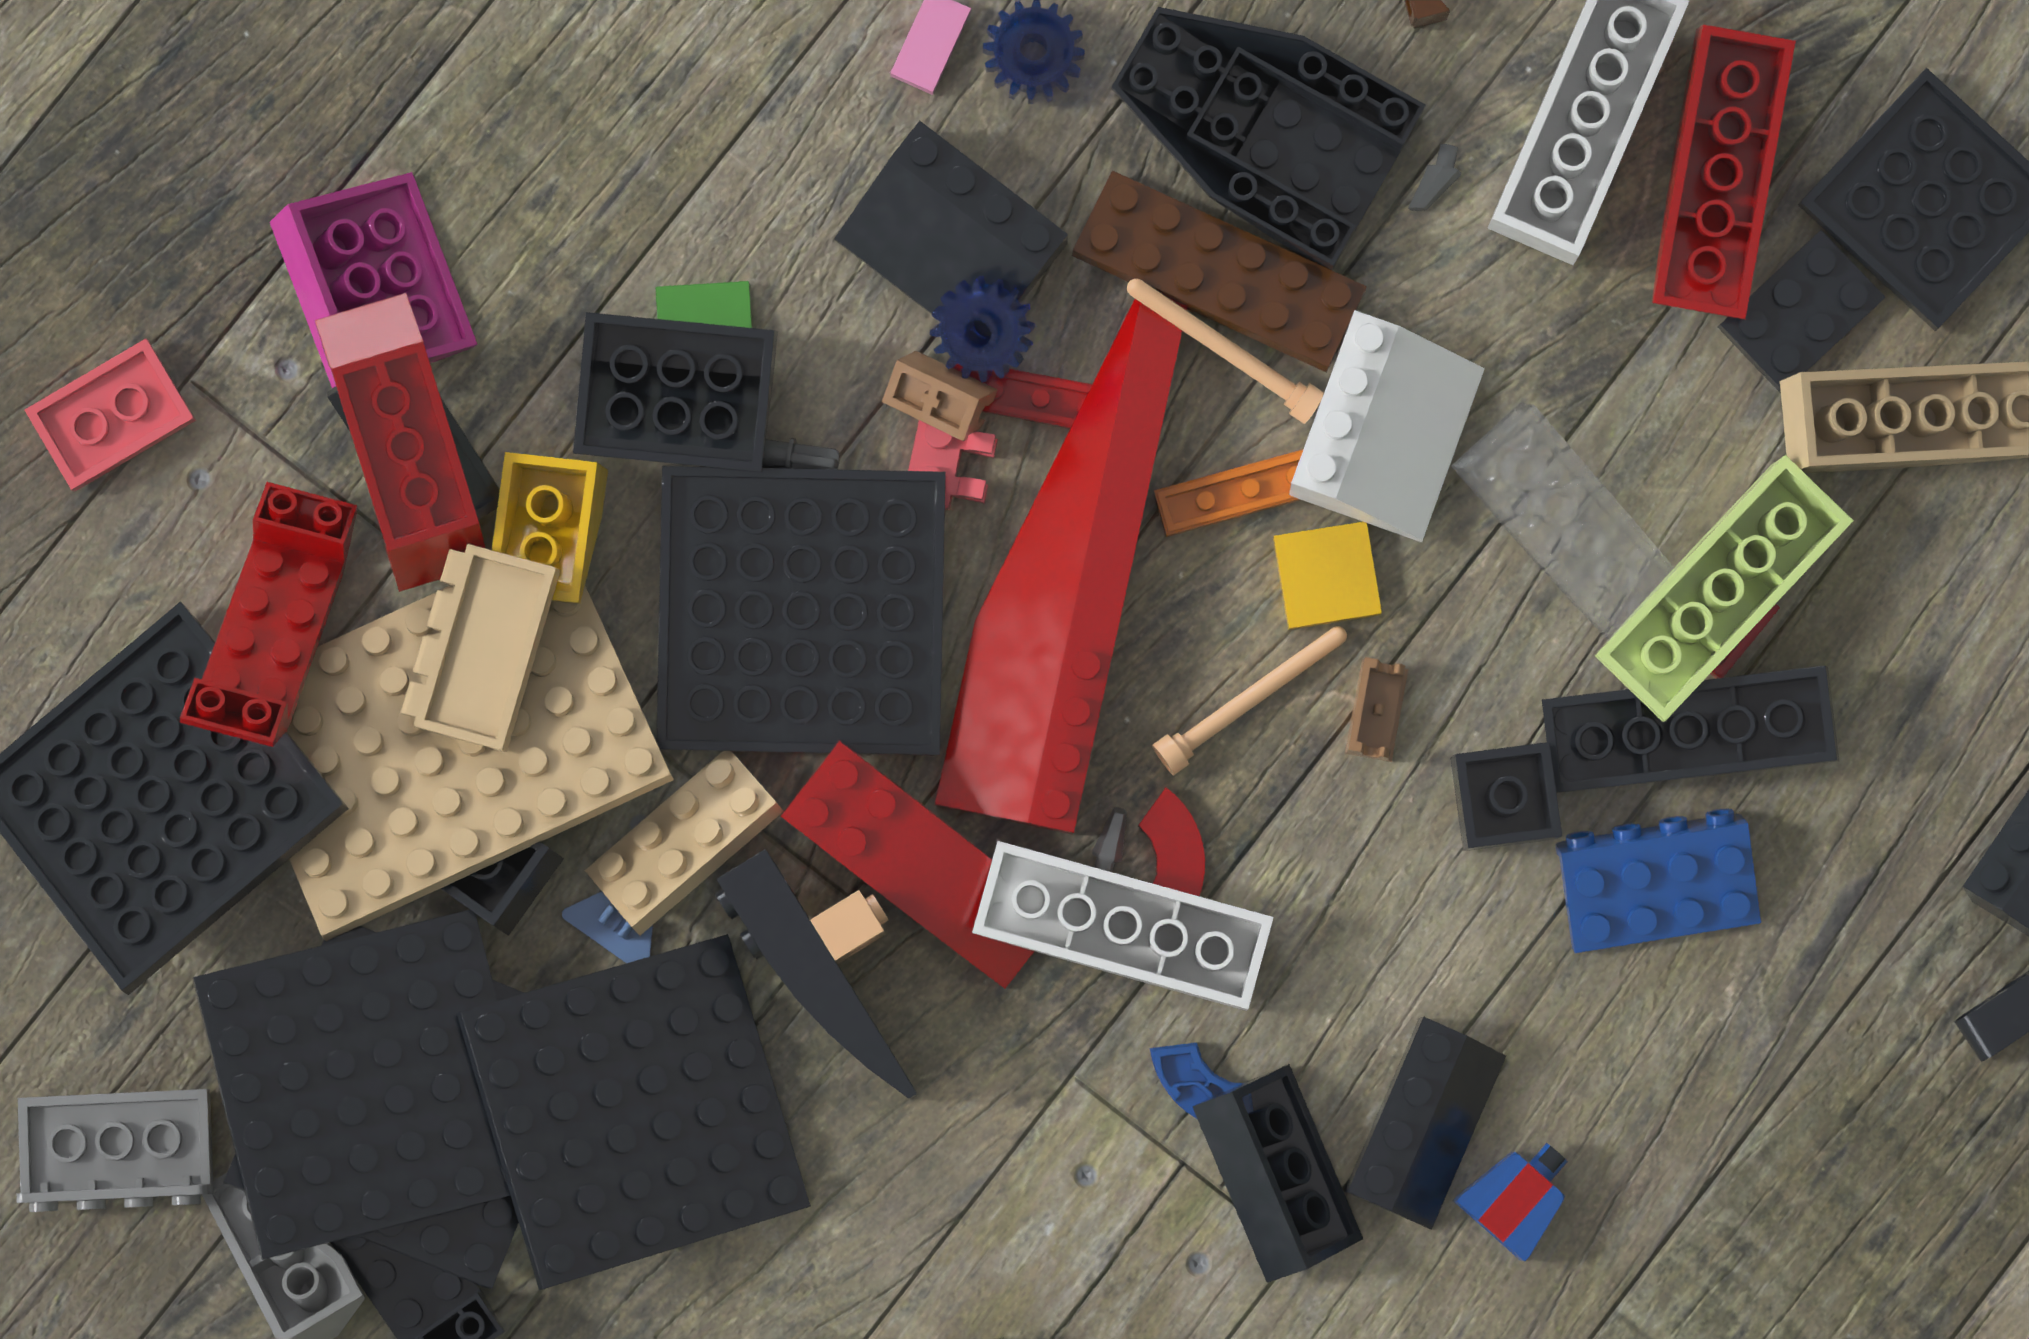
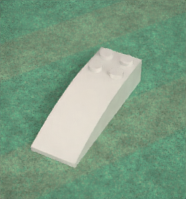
[972,841,1273,1011]

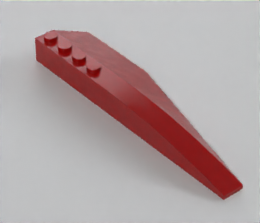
[935,297,1187,835]

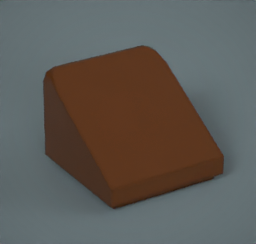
[1404,0,1450,29]

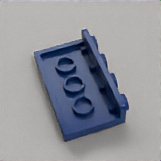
[1555,809,1761,953]

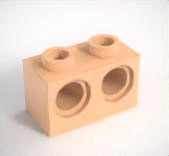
[810,890,889,964]

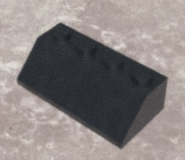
[1344,1016,1506,1230]
[1192,1064,1363,1283]

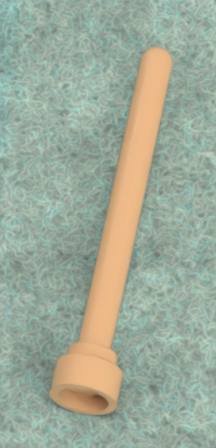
[1127,279,1324,424]
[1152,626,1347,776]

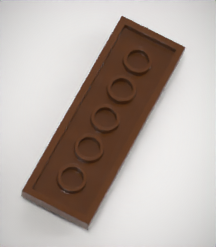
[1072,171,1367,373]

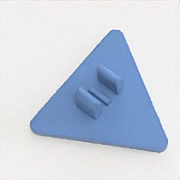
[562,891,653,963]

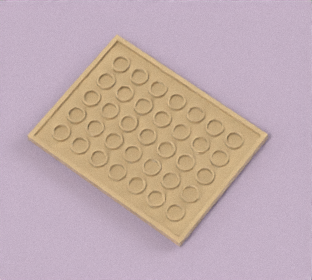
[287,585,674,941]

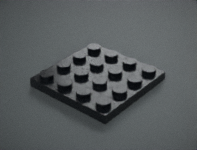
[1798,67,2029,331]

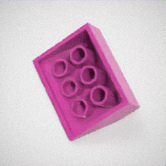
[270,172,478,388]

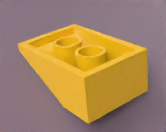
[492,452,608,604]

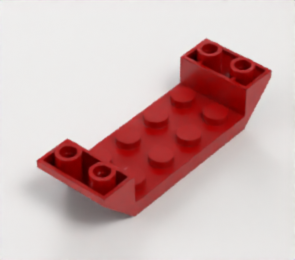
[314,293,486,592]
[180,482,358,747]

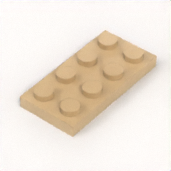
[584,751,784,936]

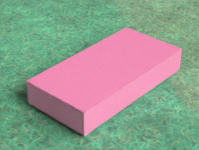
[890,0,971,95]

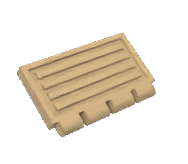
[401,544,561,753]

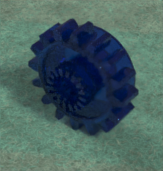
[983,0,1085,104]
[930,276,1035,382]

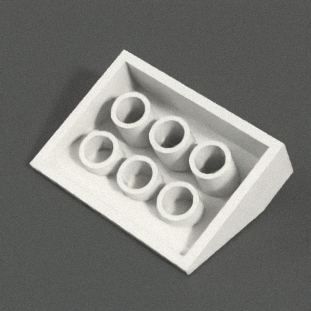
[1289,310,1485,542]

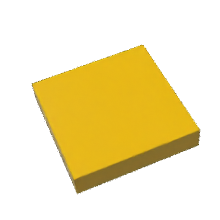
[1273,522,1382,630]

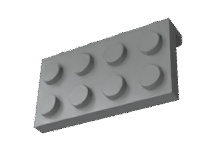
[16,1089,214,1212]

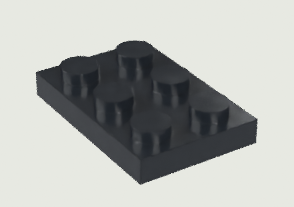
[1718,230,1886,393]

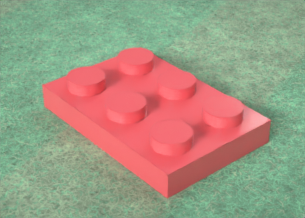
[24,338,196,492]

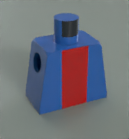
[1453,1143,1568,1262]

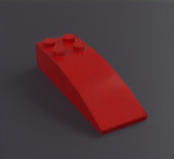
[1652,24,1796,319]
[781,740,1034,989]

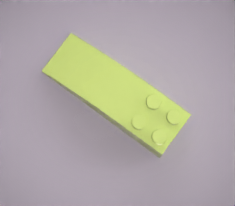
[1595,455,1854,722]

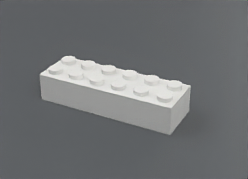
[1488,0,1689,265]

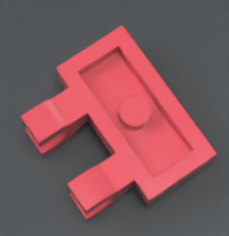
[908,420,998,511]

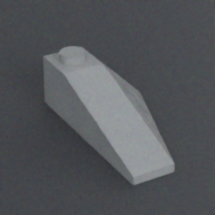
[202,1173,365,1339]

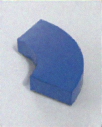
[1150,1042,1253,1119]

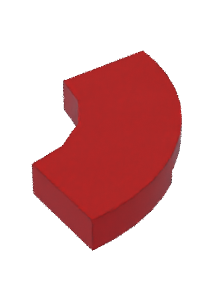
[1138,787,1205,896]

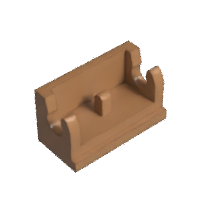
[882,351,997,441]
[1345,657,1408,762]

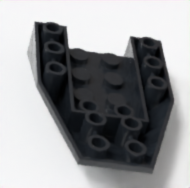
[1111,7,1426,271]

